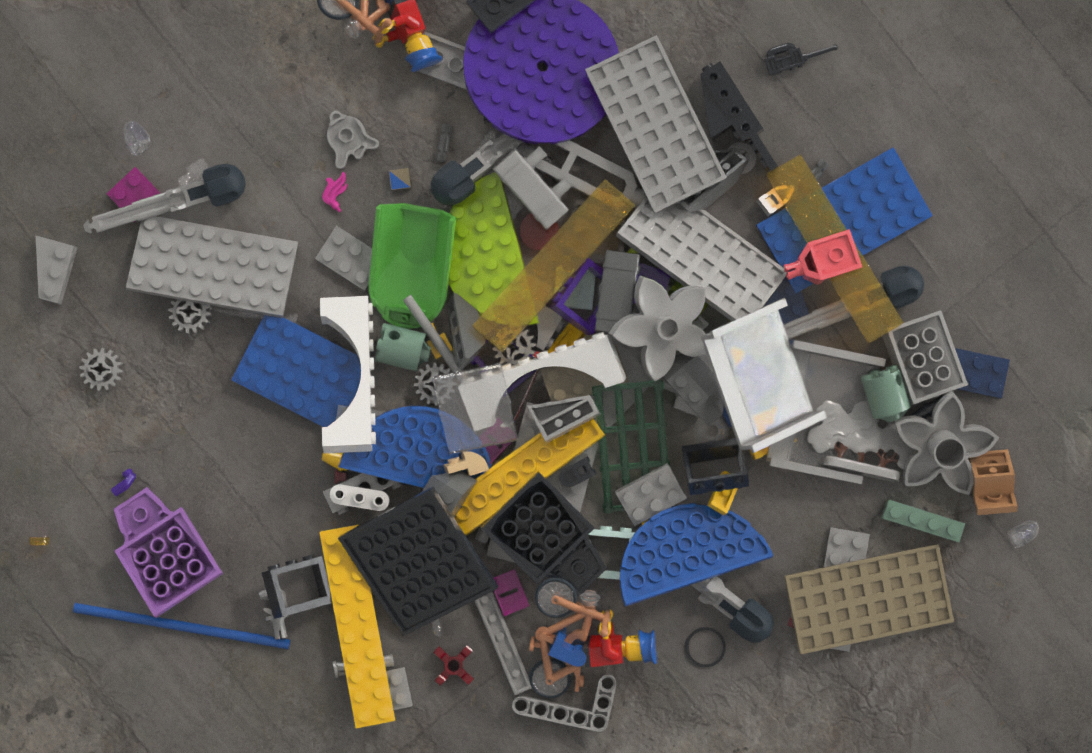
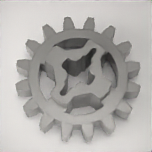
[168,299,212,334]
[493,325,536,366]
[79,348,123,391]
[414,362,457,406]

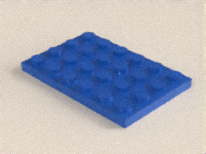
[231,315,361,427]

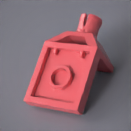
[784,229,862,285]

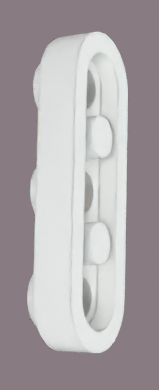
[330,484,390,511]

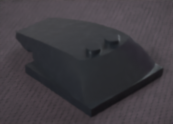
[481,471,607,596]

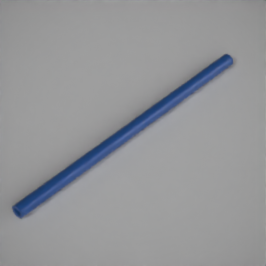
[73,603,290,649]

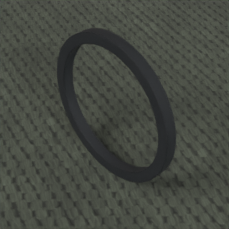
[686,627,726,667]

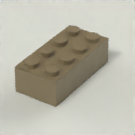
[540,344,629,402]

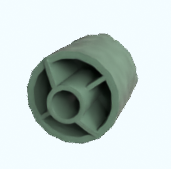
[375,323,431,372]
[861,364,911,422]

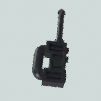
[764,43,838,76]

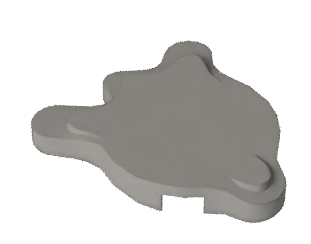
[327,111,379,169]

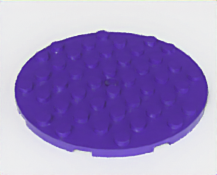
[463,0,619,144]

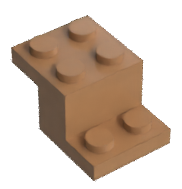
[968,449,1018,515]

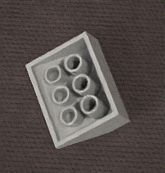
[881,310,968,405]

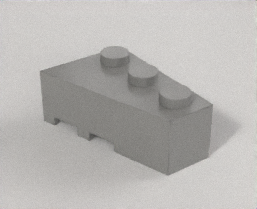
[36,236,77,305]
[527,395,601,443]

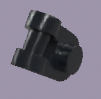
[559,456,597,487]

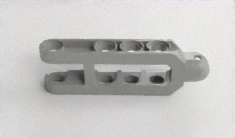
[534,140,646,209]

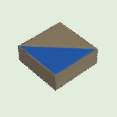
[389,168,411,191]

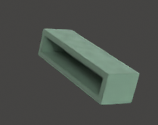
[881,499,965,542]

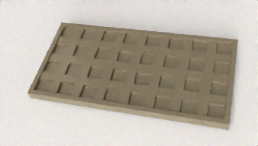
[784,544,954,654]

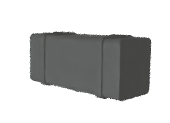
[595,250,640,333]

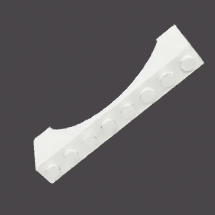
[320,296,376,453]
[458,332,626,431]

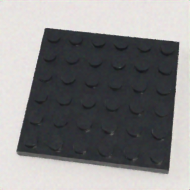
[338,486,498,637]

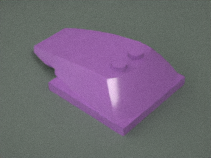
[114,487,223,618]

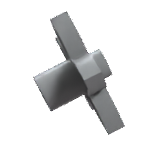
[608,275,707,381]
[894,390,999,495]

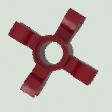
[433,645,474,686]

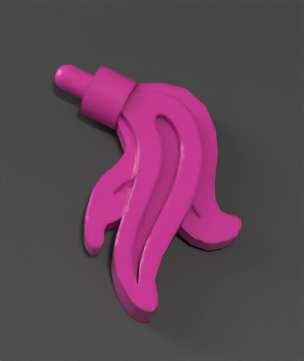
[322,172,348,212]

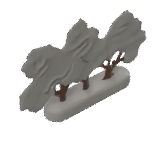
[807,400,915,482]

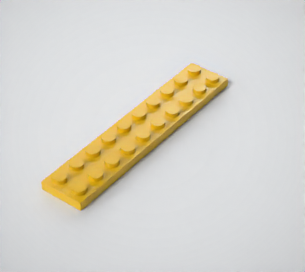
[454,419,606,536]
[319,525,395,728]

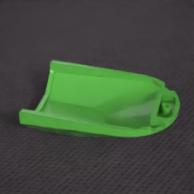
[369,203,456,329]

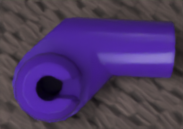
[111,469,136,496]

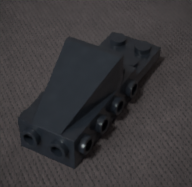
[700,61,778,172]

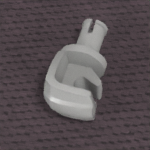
[259,589,289,640]

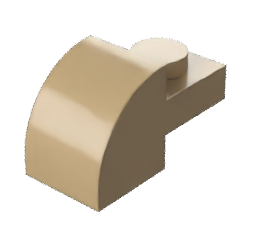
[443,450,489,476]

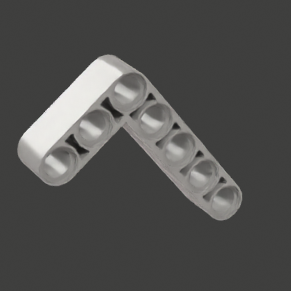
[512,674,616,732]

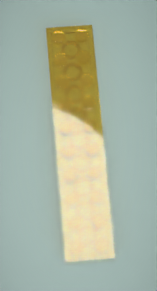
[766,154,904,344]
[472,179,635,353]

